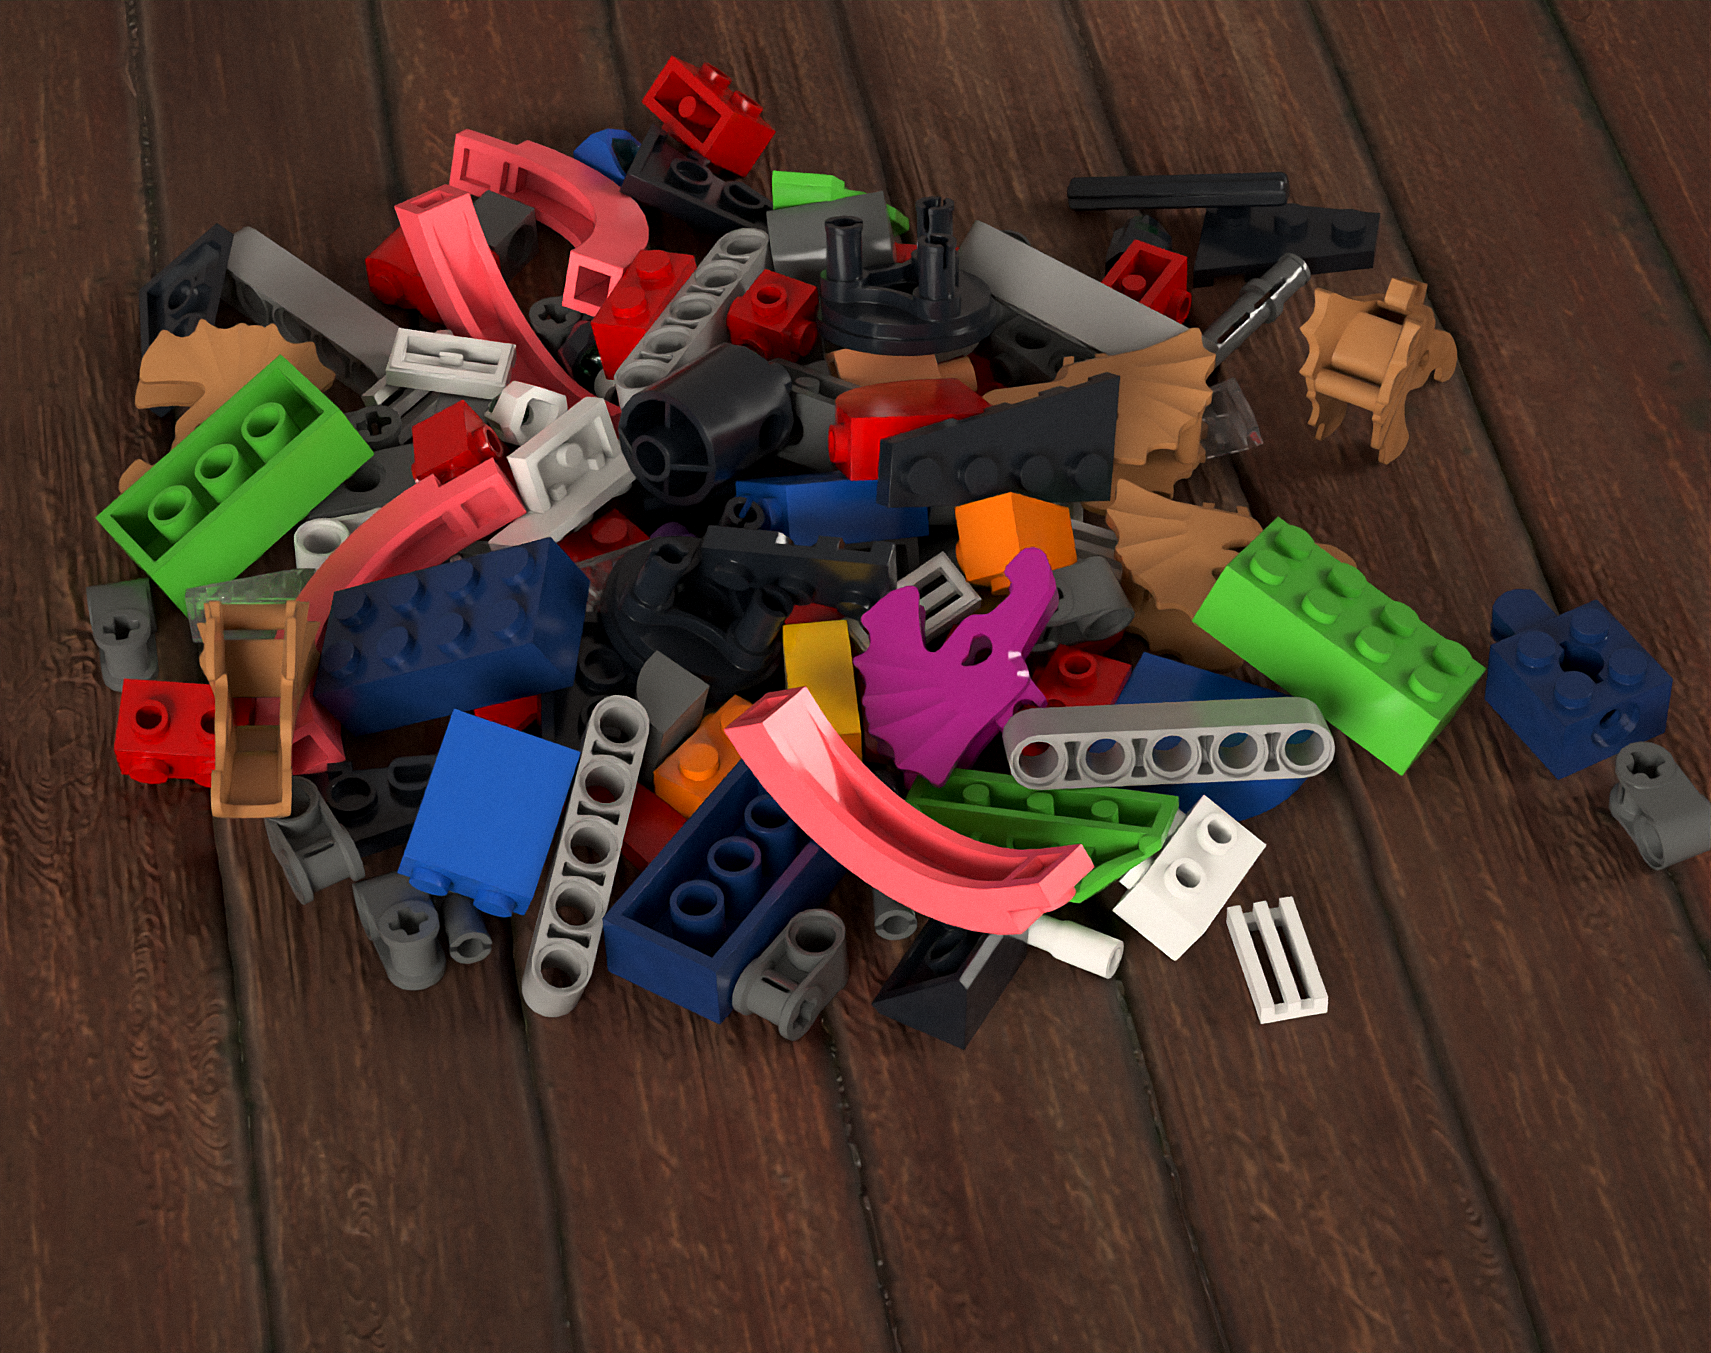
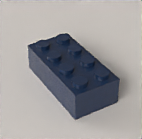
[313,537,591,737]
[602,758,848,1025]

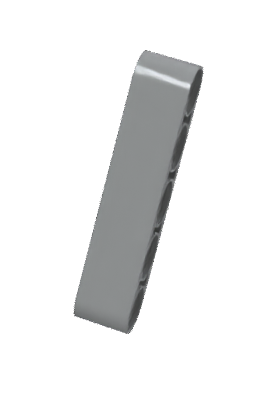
[958,220,1219,356]
[220,226,407,404]
[614,228,775,411]
[522,695,649,1017]
[1002,697,1335,790]

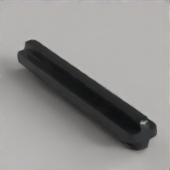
[1067,172,1290,211]

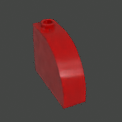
[828,378,992,481]

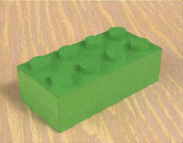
[95,354,375,619]
[1192,517,1487,776]

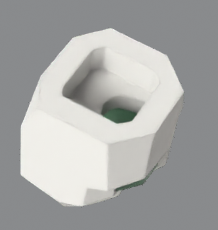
[484,381,568,447]

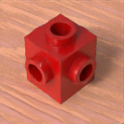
[726,269,819,363]

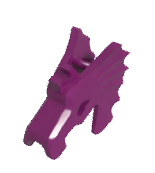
[853,547,1059,793]

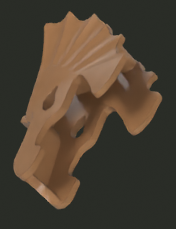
[1299,277,1457,465]
[118,319,336,497]
[982,327,1216,516]
[1105,479,1357,674]
[197,600,321,818]

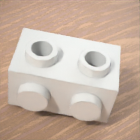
[1112,795,1266,961]

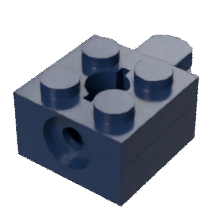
[1484,589,1673,780]

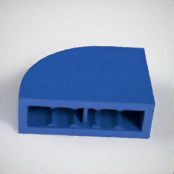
[1089,652,1314,822]

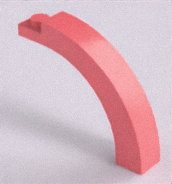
[449,129,649,317]
[394,184,621,439]
[255,457,527,775]
[723,686,1095,935]

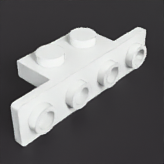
[488,397,637,551]

